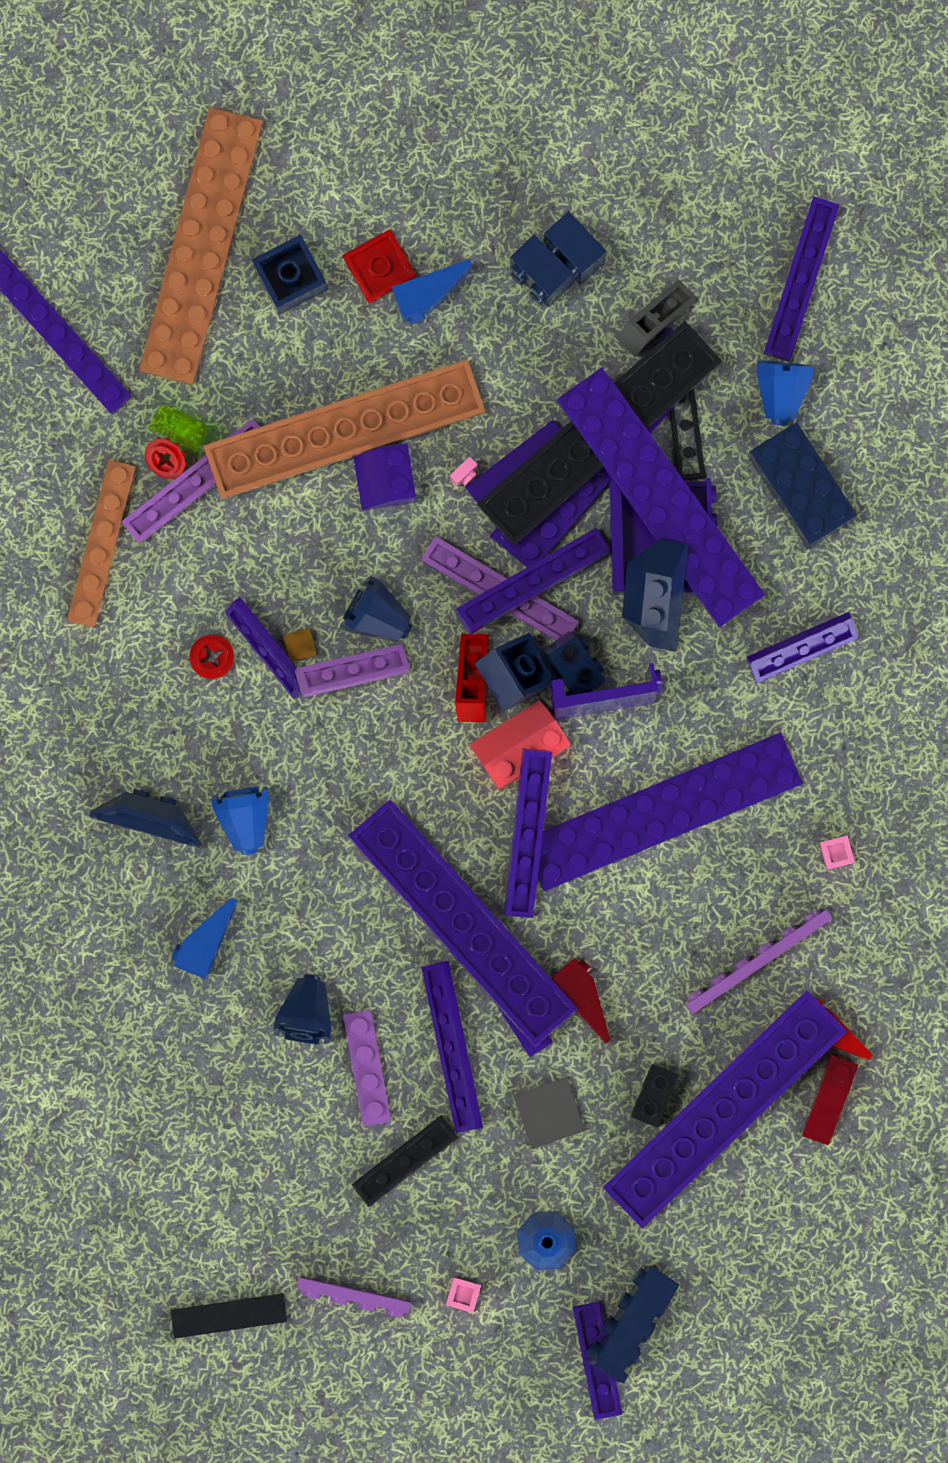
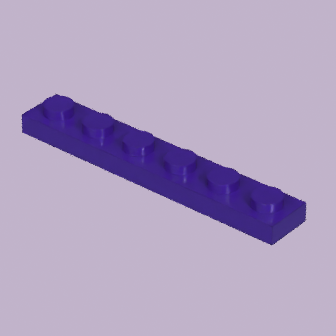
[763,196,840,362]
[455,528,611,635]
[503,748,552,918]
[421,961,483,1133]

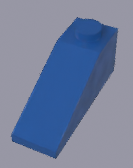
[392,259,472,324]
[171,898,238,979]

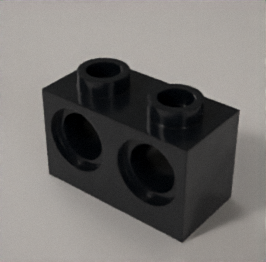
[630,1064,679,1128]

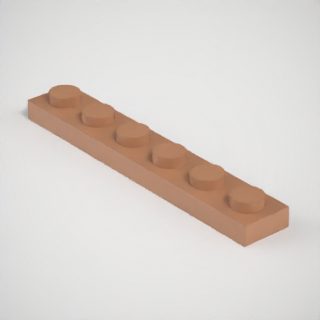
[67,460,136,628]

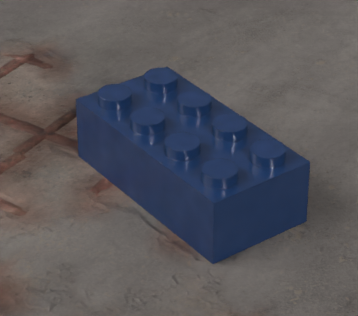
[748,422,857,550]

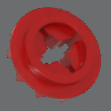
[145,437,188,479]
[189,635,234,680]

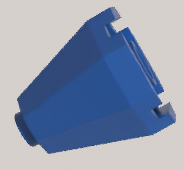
[756,361,814,426]
[211,786,270,855]
[517,1211,576,1270]

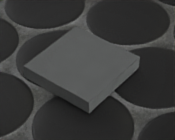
[513,1077,585,1149]

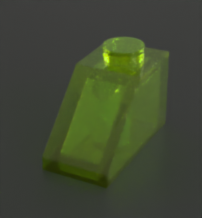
[148,404,210,455]

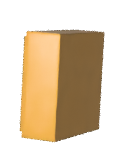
[283,628,317,662]

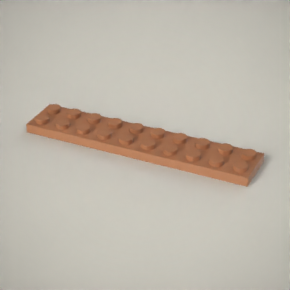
[139,107,263,385]
[203,359,486,500]

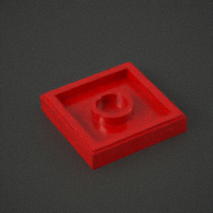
[342,229,417,304]

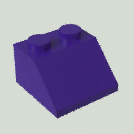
[353,443,417,511]

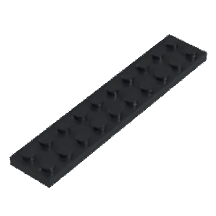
[477,321,722,547]

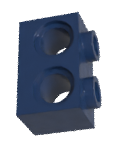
[542,631,605,695]

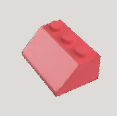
[469,700,570,792]

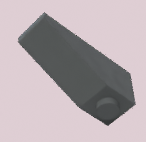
[616,280,698,357]

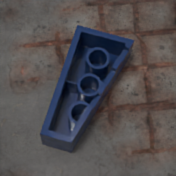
[586,1265,680,1383]

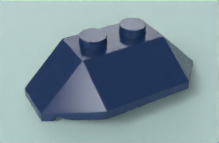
[622,538,688,652]
[89,789,201,848]

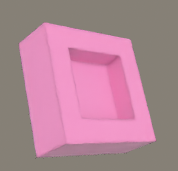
[450,457,478,488]
[819,835,855,870]
[446,1277,481,1313]

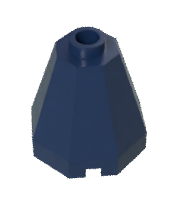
[340,576,413,642]
[273,974,332,1045]

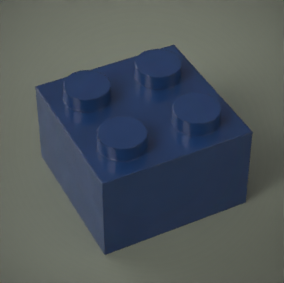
[543,211,607,285]
[251,234,328,315]
[510,234,573,308]
[475,633,558,711]

